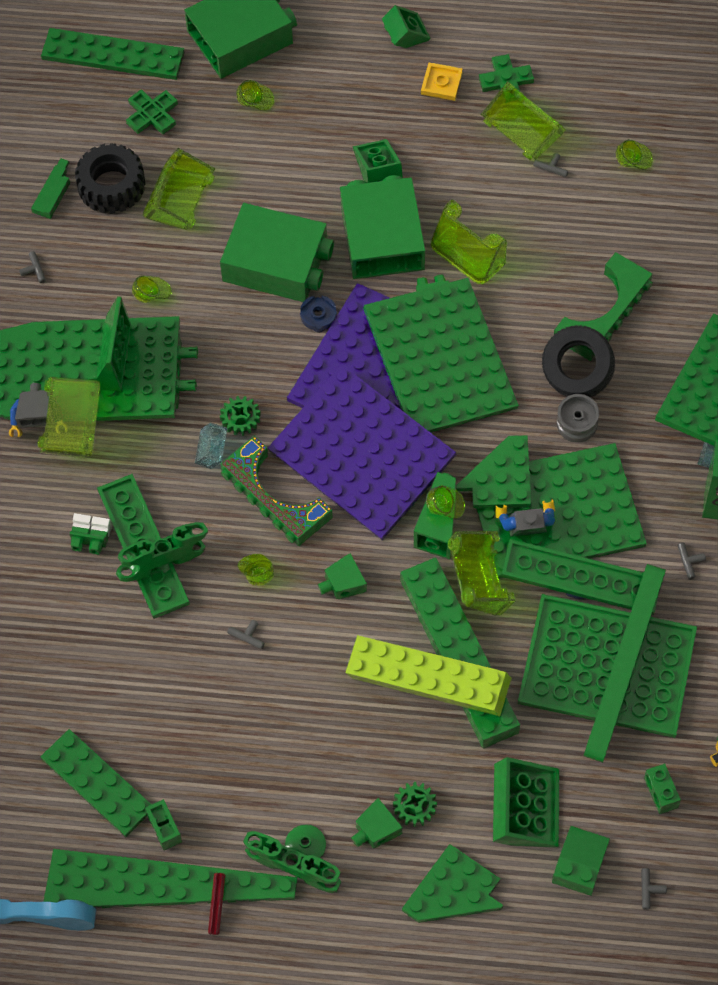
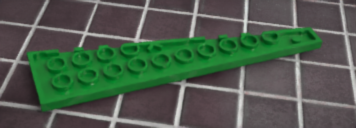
[43,849,298,908]

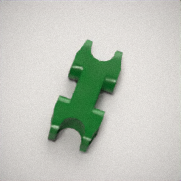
[116,522,208,582]
[243,831,341,893]

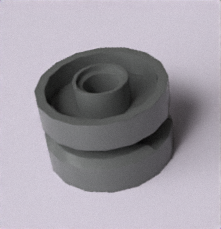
[556,394,599,443]

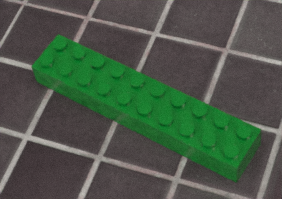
[400,557,520,749]

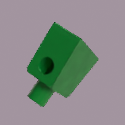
[317,553,367,600]
[351,798,402,849]

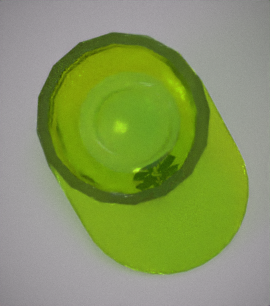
[236,80,274,111]
[615,139,653,170]
[132,276,172,303]
[426,485,465,519]
[238,554,274,586]

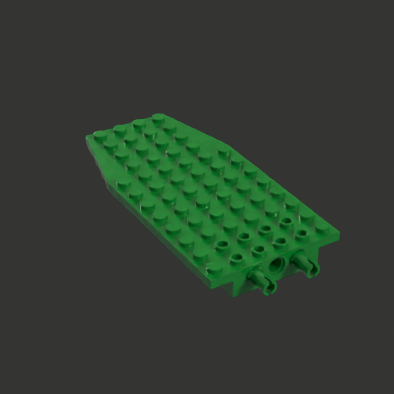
[0,316,198,422]

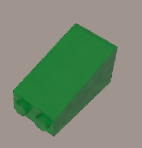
[414,472,456,560]

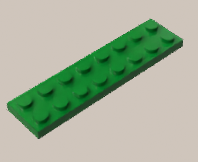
[41,28,185,80]
[97,474,190,619]
[501,539,658,615]

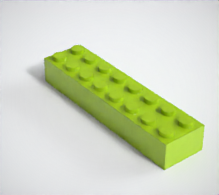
[345,635,511,716]

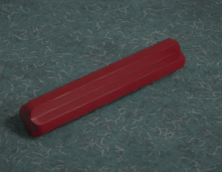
[208,872,226,935]

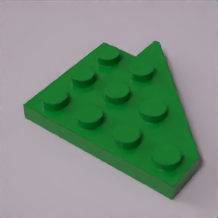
[456,435,531,508]
[402,844,503,923]

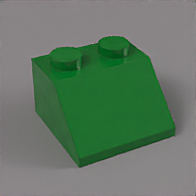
[382,5,431,48]

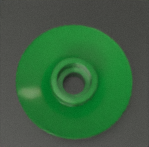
[285,825,326,863]

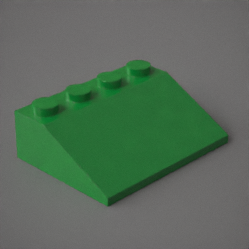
[94,296,132,391]
[493,757,559,848]

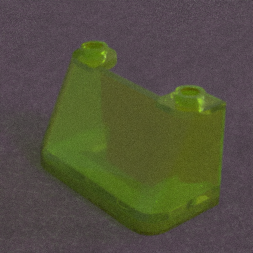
[480,81,566,160]
[142,148,215,230]
[431,199,507,284]
[38,377,100,459]
[448,531,516,616]

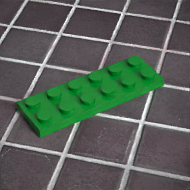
[40,729,152,838]

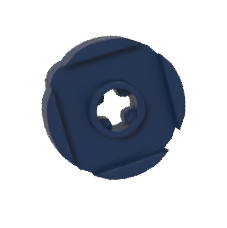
[300,296,337,333]

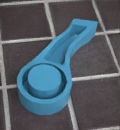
[0,899,97,931]

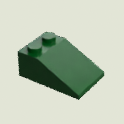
[353,139,403,183]
[552,826,610,896]

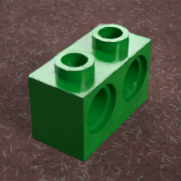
[644,764,681,815]
[145,799,182,851]

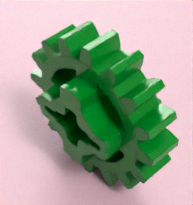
[220,396,261,436]
[393,782,437,827]

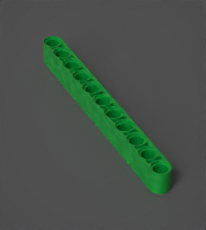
[584,564,666,763]

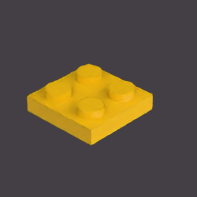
[421,62,463,101]

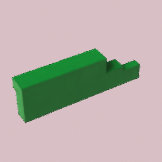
[31,158,70,219]

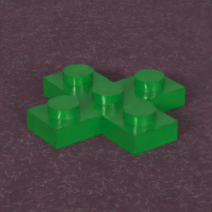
[479,54,534,103]
[126,89,178,135]

